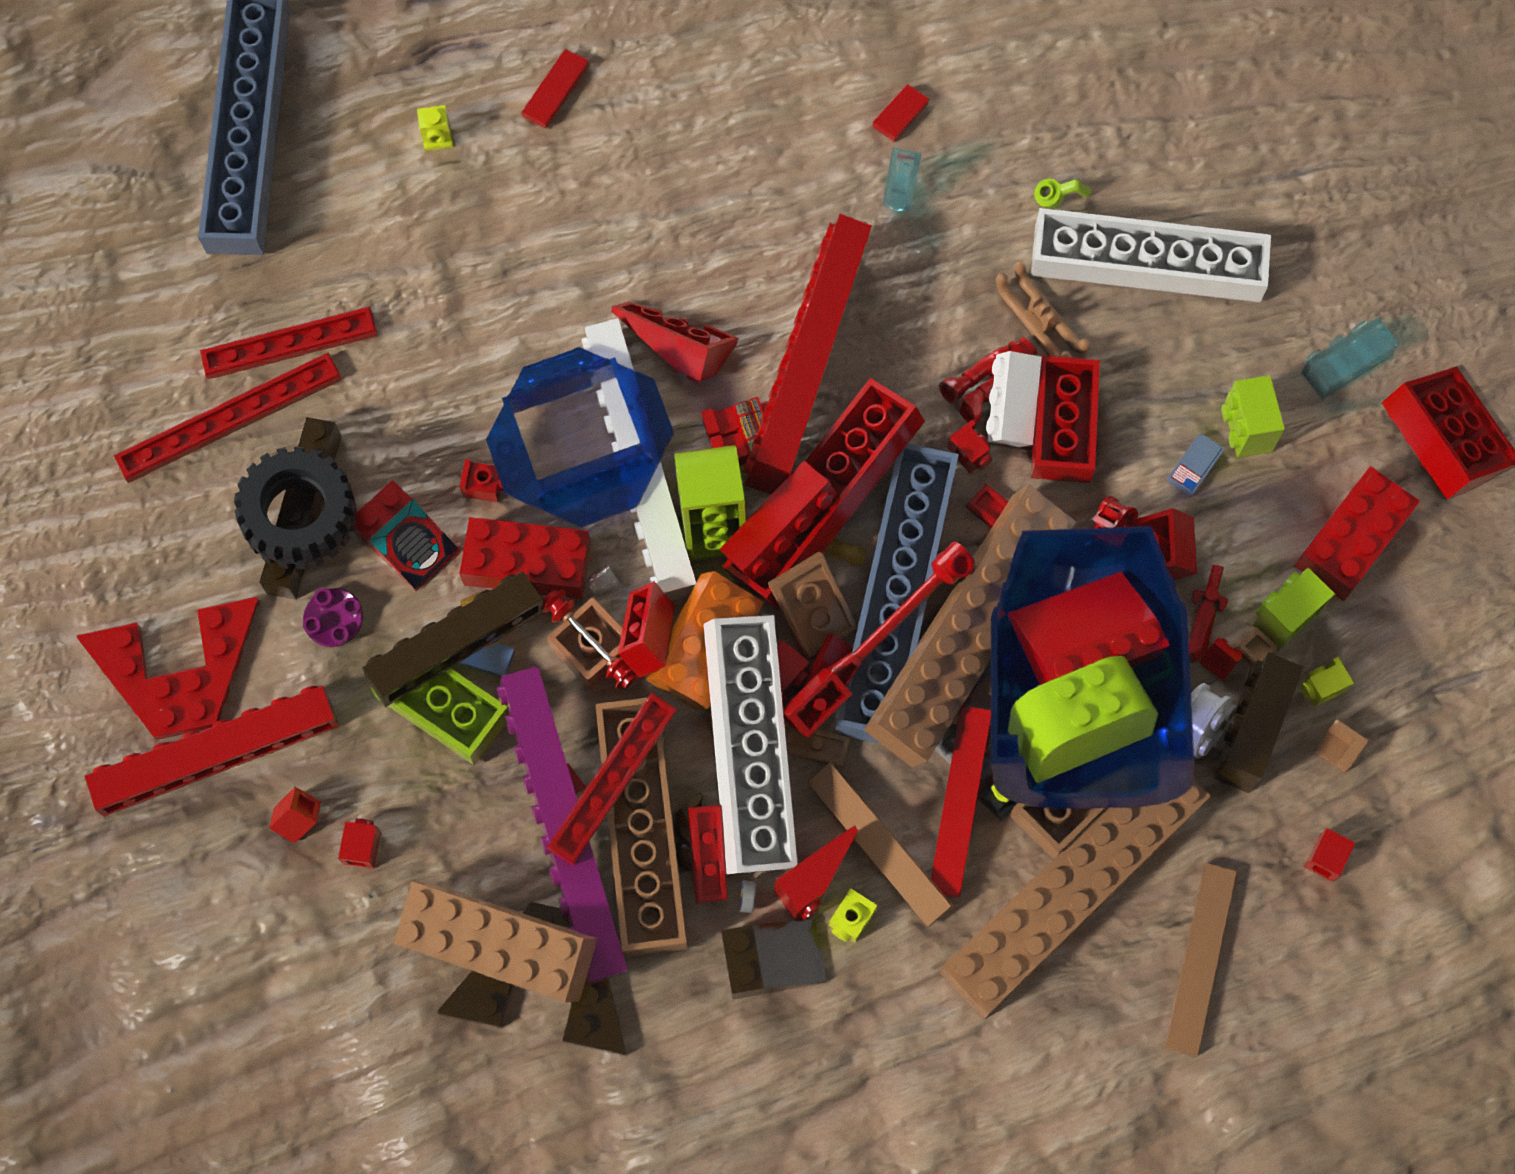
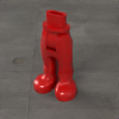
[939,337,1038,423]

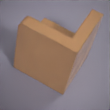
[1314,720,1369,773]

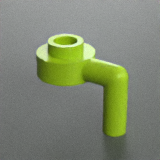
[1034,178,1092,209]

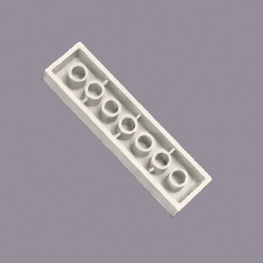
[1030,208,1271,302]
[704,615,797,874]

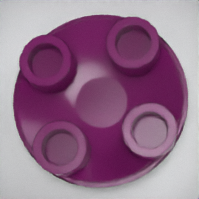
[303,588,363,647]

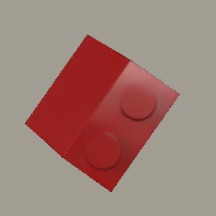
[1124,508,1197,581]

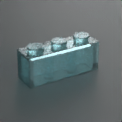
[1301,317,1399,400]

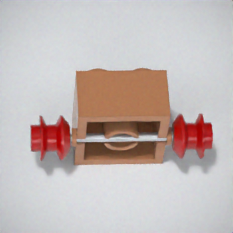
[542,590,639,691]

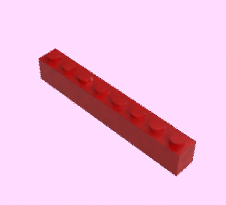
[84,686,340,817]

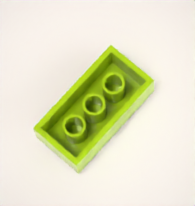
[370,668,510,766]

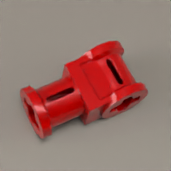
[1080,496,1138,557]

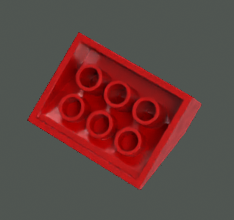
[1381,366,1515,500]
[1008,572,1170,685]

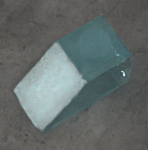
[883,148,921,211]

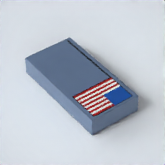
[1167,433,1225,497]

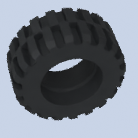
[234,446,357,570]

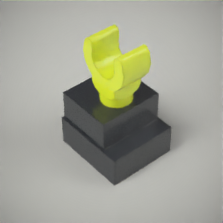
[978,776,1021,821]

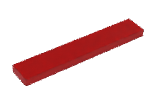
[200,306,378,380]
[546,692,677,866]
[931,705,993,898]

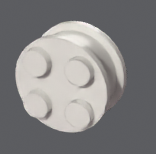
[1155,683,1237,758]

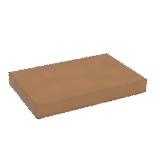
[768,551,858,659]

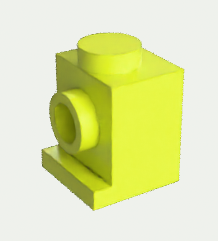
[417,105,453,151]
[1300,657,1354,707]
[829,888,877,942]

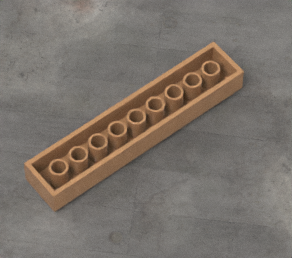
[864,485,1076,767]
[940,752,1211,1020]

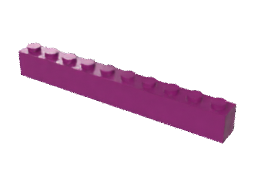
[497,666,628,985]

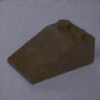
[721,919,827,999]

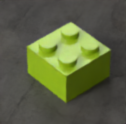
[1221,375,1285,458]
[1252,568,1335,651]

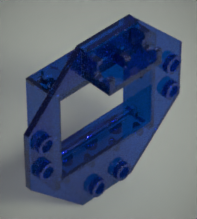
[486,347,674,527]

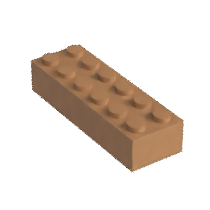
[393,881,598,1003]

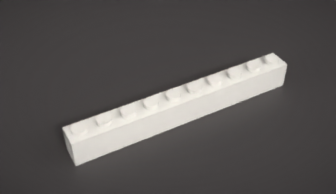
[581,318,696,601]

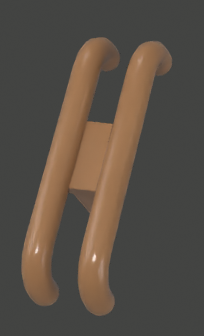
[996,261,1090,358]

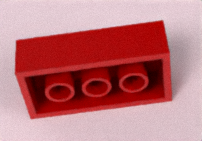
[1031,356,1100,483]
[1294,466,1420,601]
[459,517,591,599]

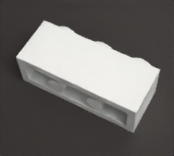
[986,351,1042,447]

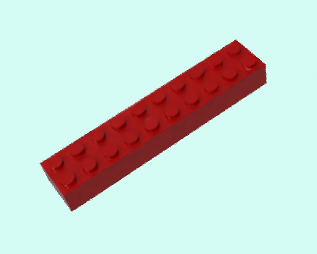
[743,213,872,495]

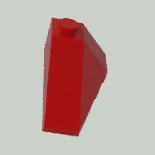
[611,301,739,382]

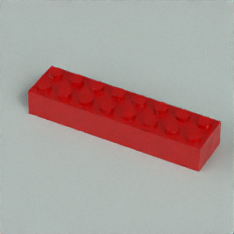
[722,378,925,610]

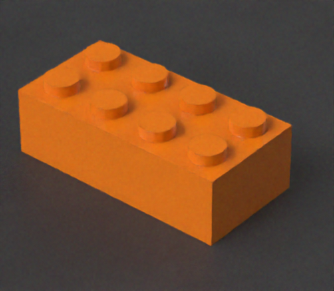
[645,571,764,710]

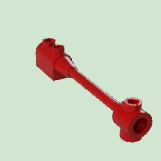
[783,541,975,737]

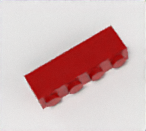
[719,461,837,582]

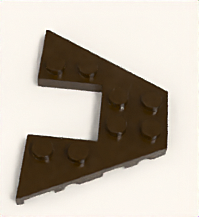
[437,902,627,1056]

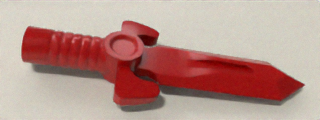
[1190,565,1228,661]

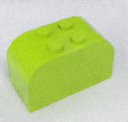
[674,445,746,562]
[1008,656,1158,783]

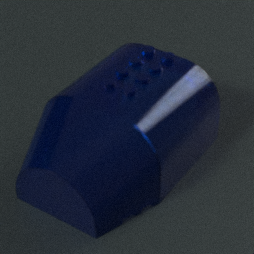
[991,527,1194,809]

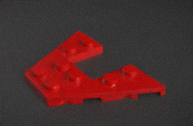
[76,597,260,740]

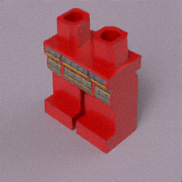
[701,397,768,466]

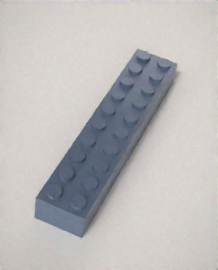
[198,0,291,255]
[835,444,959,744]

